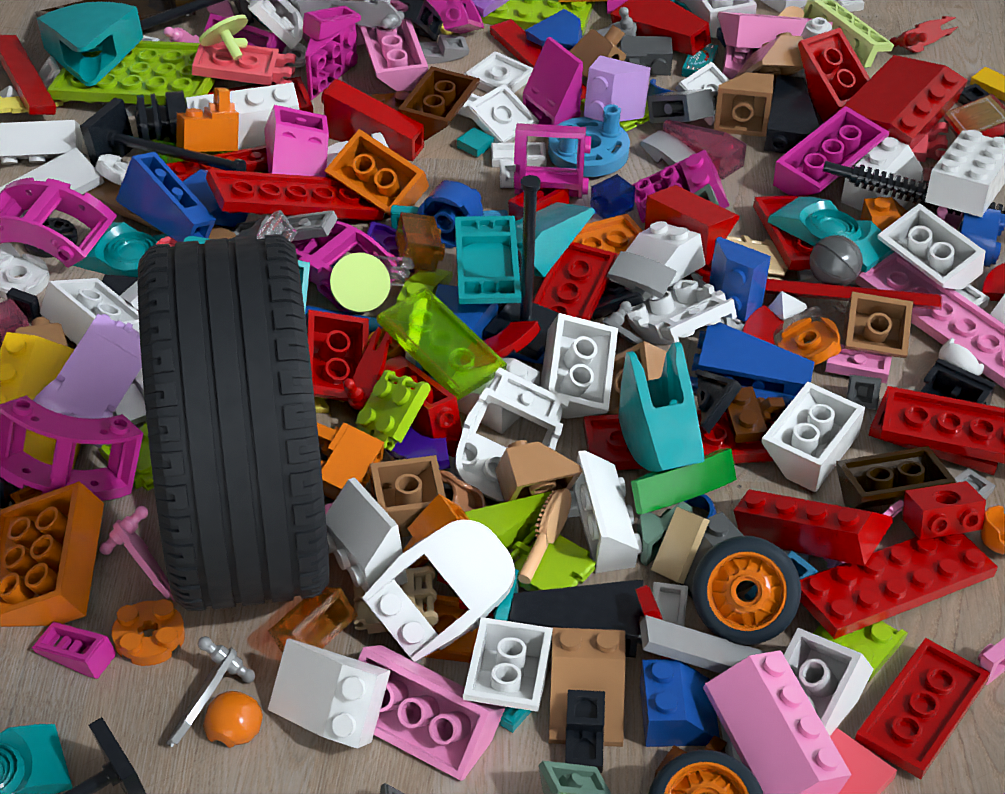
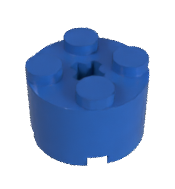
[417,180,483,248]
[959,208,1005,267]

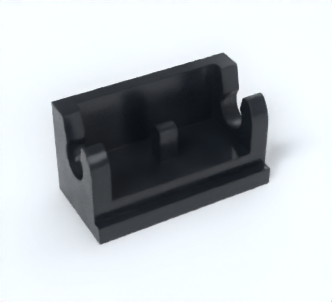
[398,0,443,41]
[921,358,996,405]

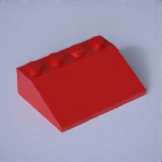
[837,55,968,150]

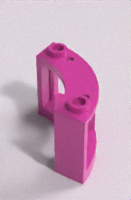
[427,0,484,34]
[514,123,591,199]
[0,177,117,268]
[290,221,404,313]
[0,395,143,501]

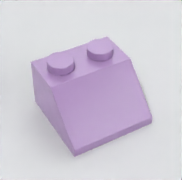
[584,55,651,122]

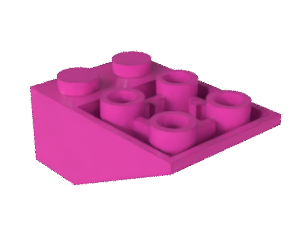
[305,24,358,100]
[523,37,583,125]
[264,105,329,177]
[630,149,730,223]

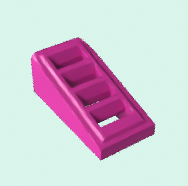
[303,5,361,41]
[32,622,116,679]

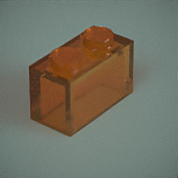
[395,212,445,272]
[268,587,358,654]

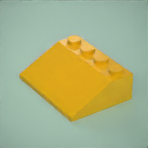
[0,332,81,469]

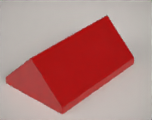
[645,185,740,265]

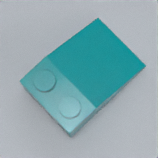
[515,202,596,277]

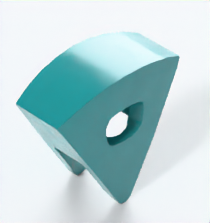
[36,2,143,86]
[618,342,704,472]

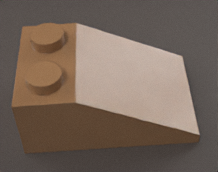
[549,627,625,747]

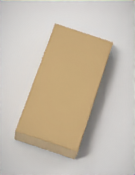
[651,507,710,584]

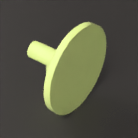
[199,15,248,60]
[330,253,390,313]

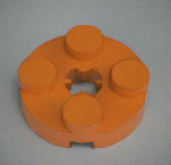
[778,317,841,366]
[112,599,185,666]

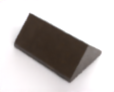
[836,446,957,509]

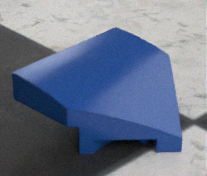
[525,9,582,50]

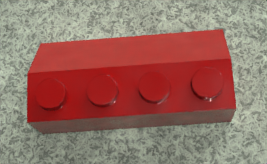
[733,489,893,566]

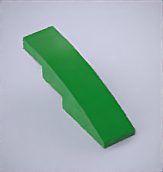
[631,448,737,514]

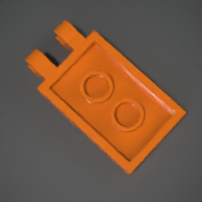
[572,213,643,255]

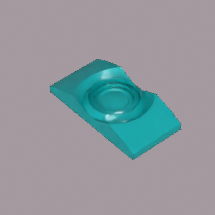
[768,197,894,273]
[455,216,522,304]
[73,222,168,277]
[0,724,73,794]

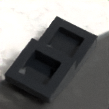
[565,690,605,773]

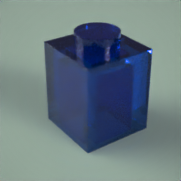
[590,174,635,219]

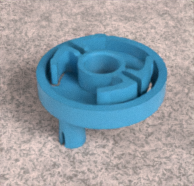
[548,104,630,177]

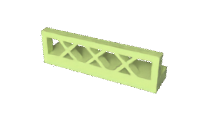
[803,0,894,68]

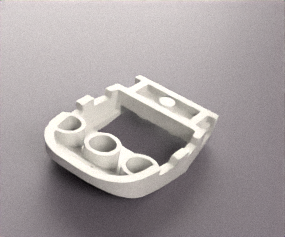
[246,0,303,50]
[625,279,737,345]
[454,367,569,503]
[362,520,515,664]

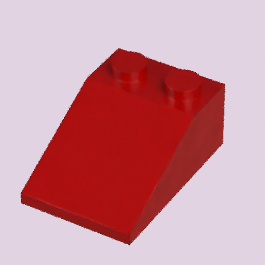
[798,27,870,123]
[305,309,369,401]

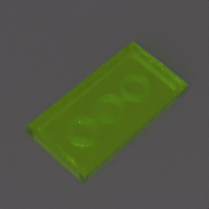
[377,287,507,401]

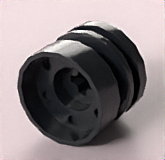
[135,90,186,153]

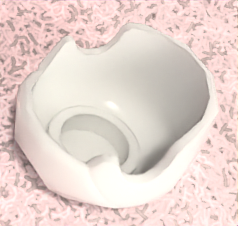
[938,338,984,376]

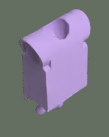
[33,314,142,449]

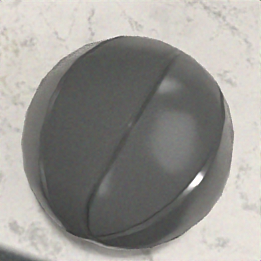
[809,235,863,286]

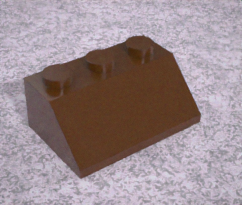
[398,66,480,141]

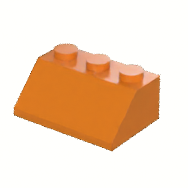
[324,129,429,216]

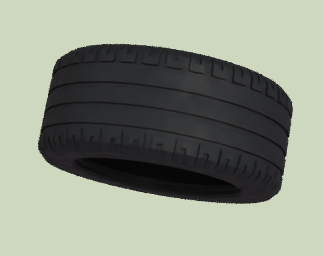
[137,234,329,611]

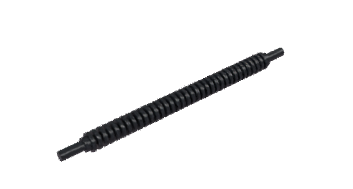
[822,161,1005,218]

